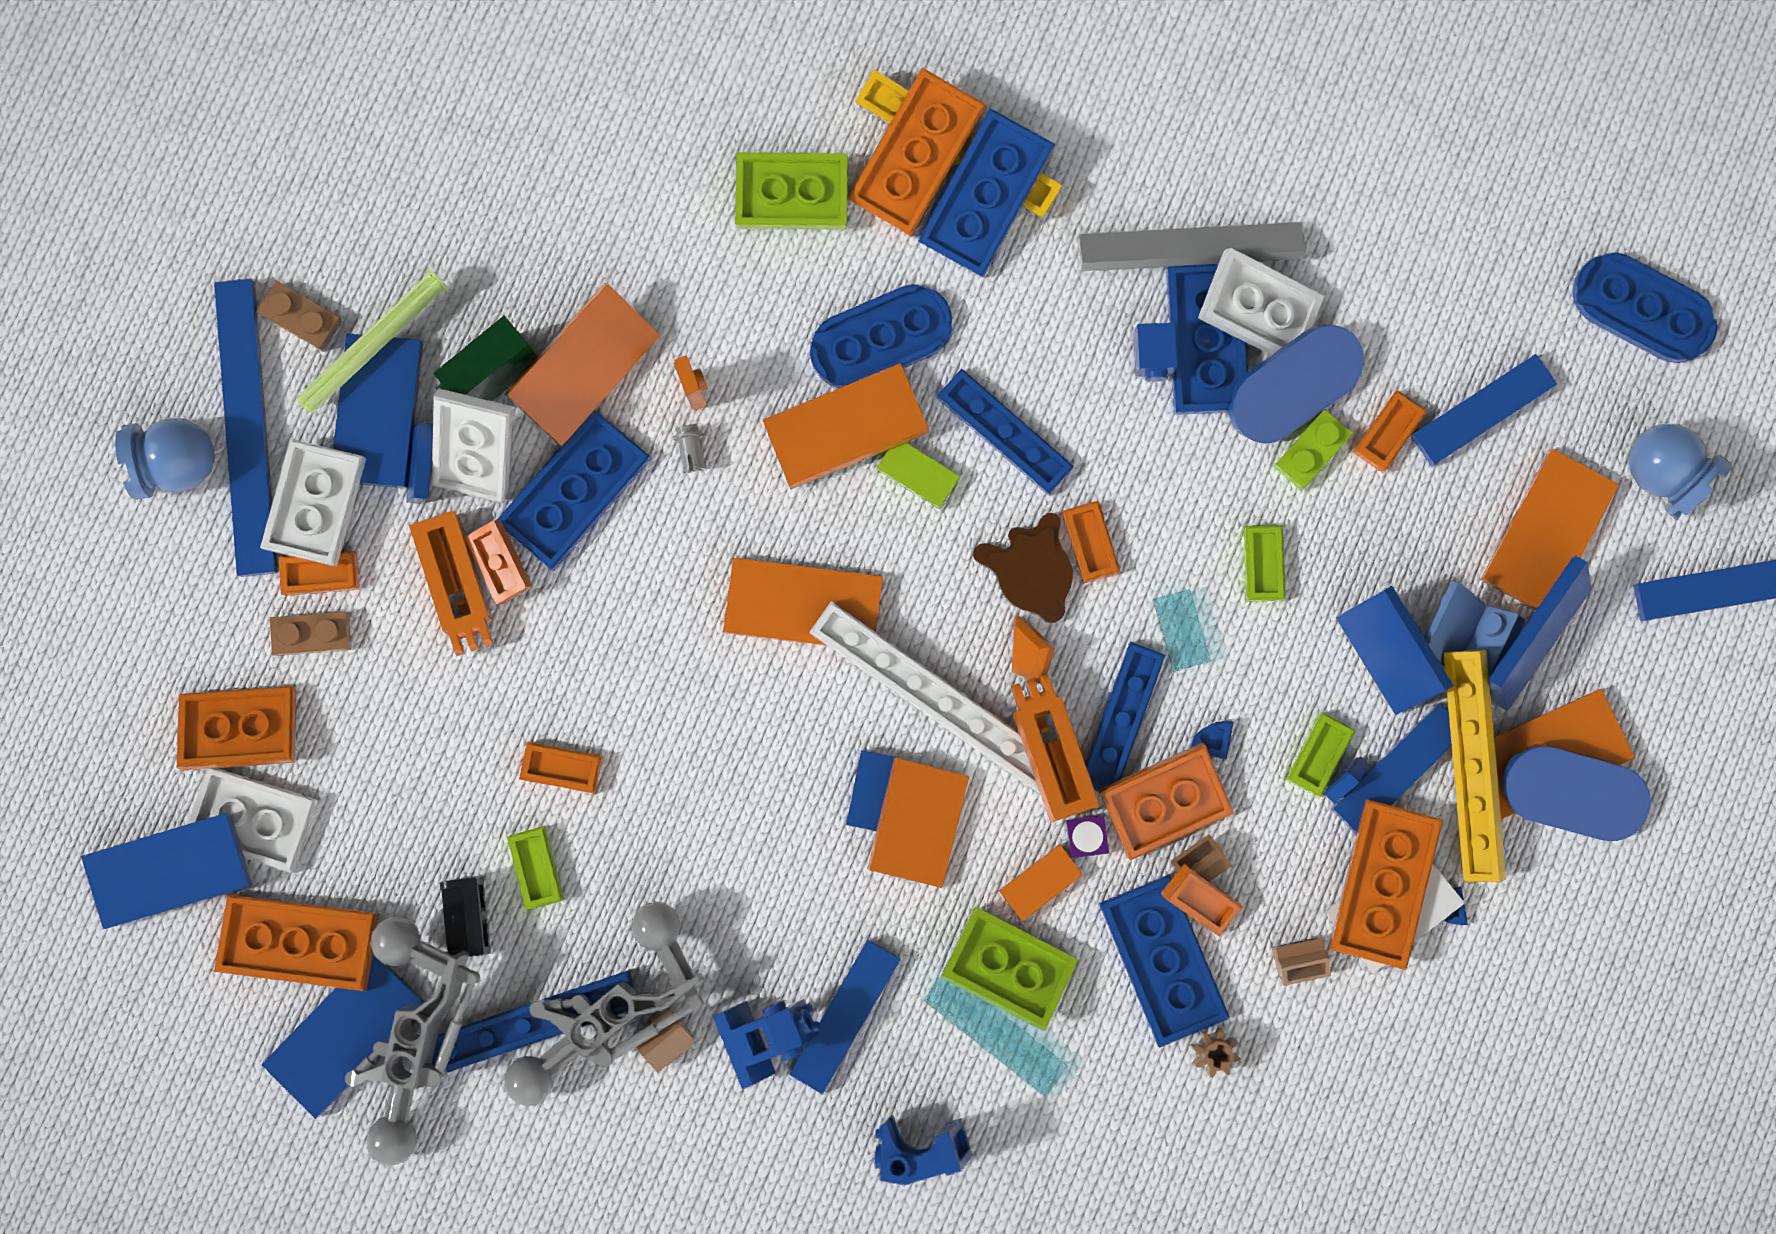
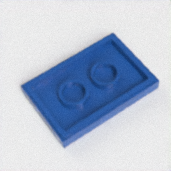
[1336,586,1453,715]

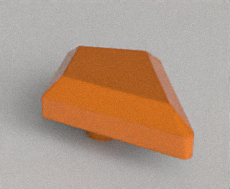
[1011,615,1055,684]

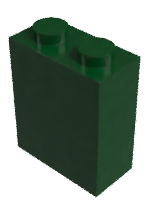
[433,315,538,402]

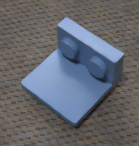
[1424,581,1525,688]

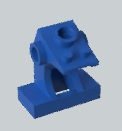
[713,999,821,1089]
[874,1115,973,1186]

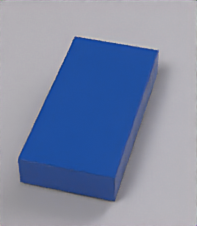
[406,423,433,504]
[846,750,899,831]

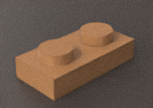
[256,280,342,352]
[270,611,351,656]

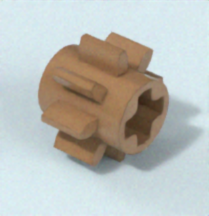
[1190,1027,1241,1078]

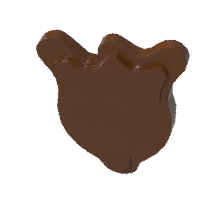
[973,513,1073,623]

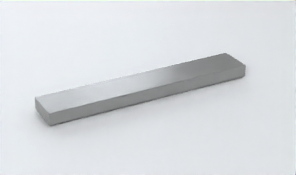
[1078,222,1306,271]

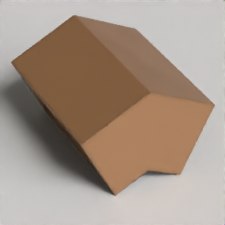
[1170,834,1232,881]
[1272,937,1331,986]
[637,1008,696,1073]

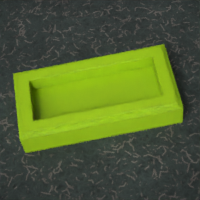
[877,442,960,510]
[1243,525,1286,602]
[1285,712,1356,798]
[506,826,565,911]

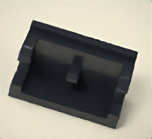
[439,877,491,957]

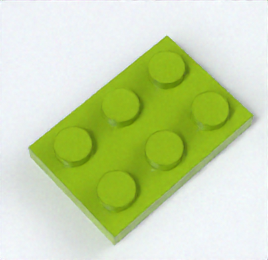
[735,152,848,230]
[940,906,1078,1031]

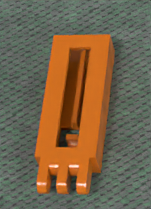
[409,510,494,656]
[1011,674,1100,823]

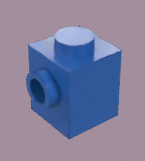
[1133,323,1177,382]

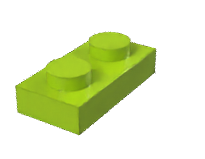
[1273,409,1353,491]

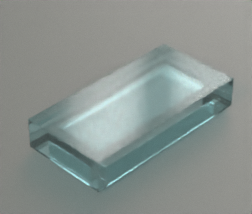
[1152,589,1211,672]

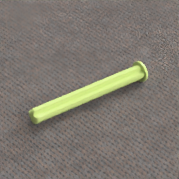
[297,267,450,413]

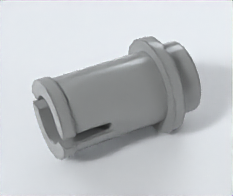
[673,424,707,473]

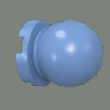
[115,418,215,500]
[1628,424,1732,520]

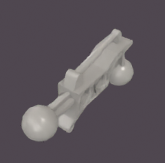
[504,902,704,1106]
[345,916,481,1165]

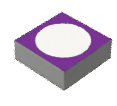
[1065,815,1109,858]

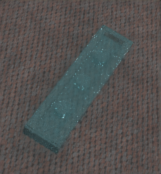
[923,978,1069,1097]

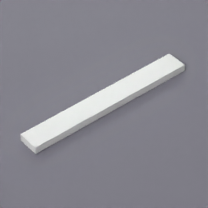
[809,601,1040,794]

